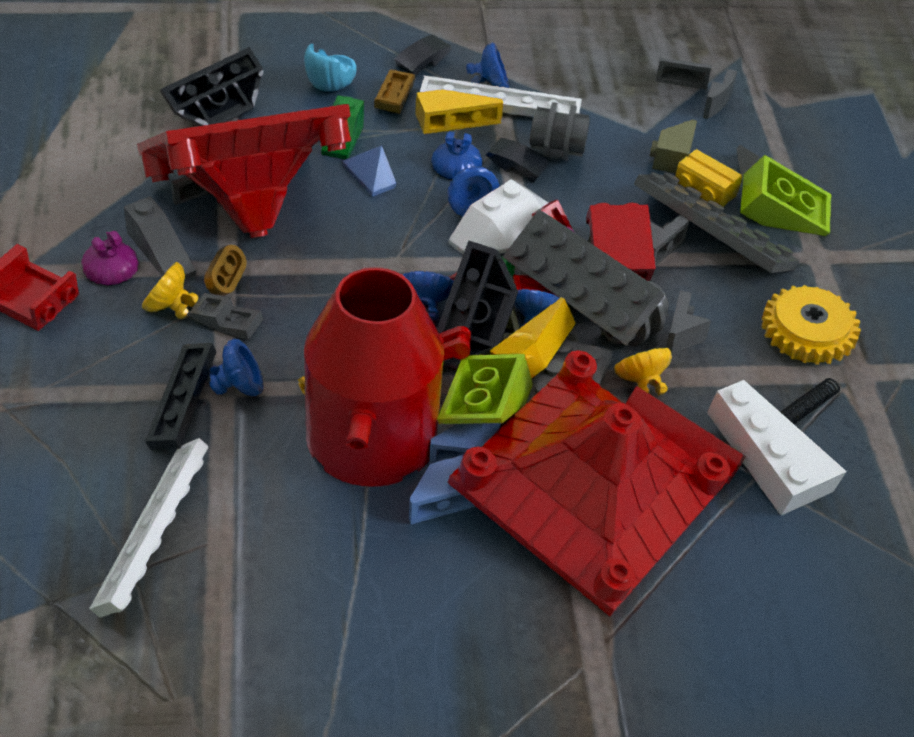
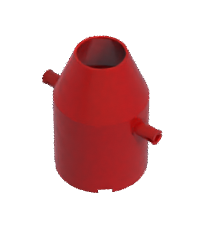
[304,268,444,487]

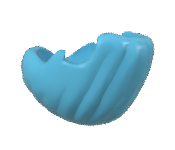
[304,44,356,92]

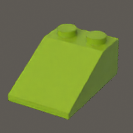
[740,155,831,236]
[437,354,533,424]

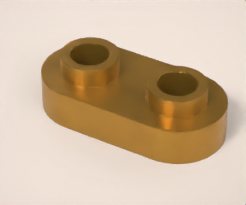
[204,245,247,296]

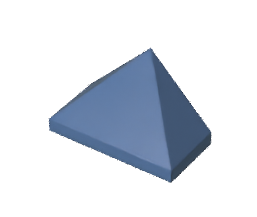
[342,145,396,197]

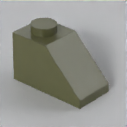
[649,120,697,173]

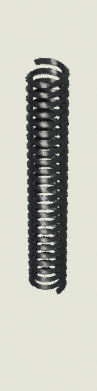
[780,378,840,424]

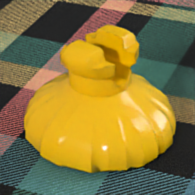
[142,262,198,319]
[614,348,672,396]

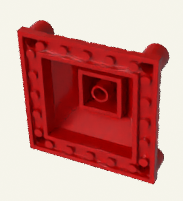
[137,104,351,238]
[447,350,730,616]

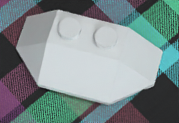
[448,179,548,254]

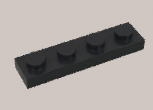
[145,343,217,450]

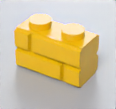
[675,149,742,207]

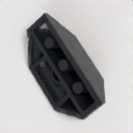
[160,47,264,126]
[437,240,519,369]

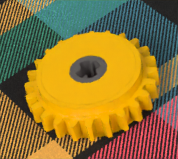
[761,285,861,365]

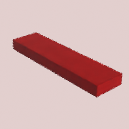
[625,386,747,484]

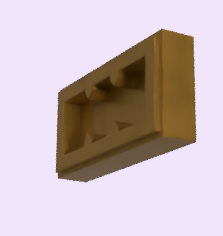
[374,70,415,113]

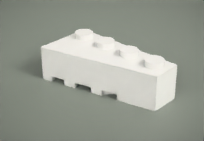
[707,380,847,516]

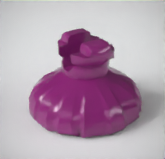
[81,231,139,285]

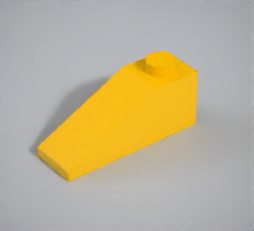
[415,89,503,134]
[490,297,576,379]

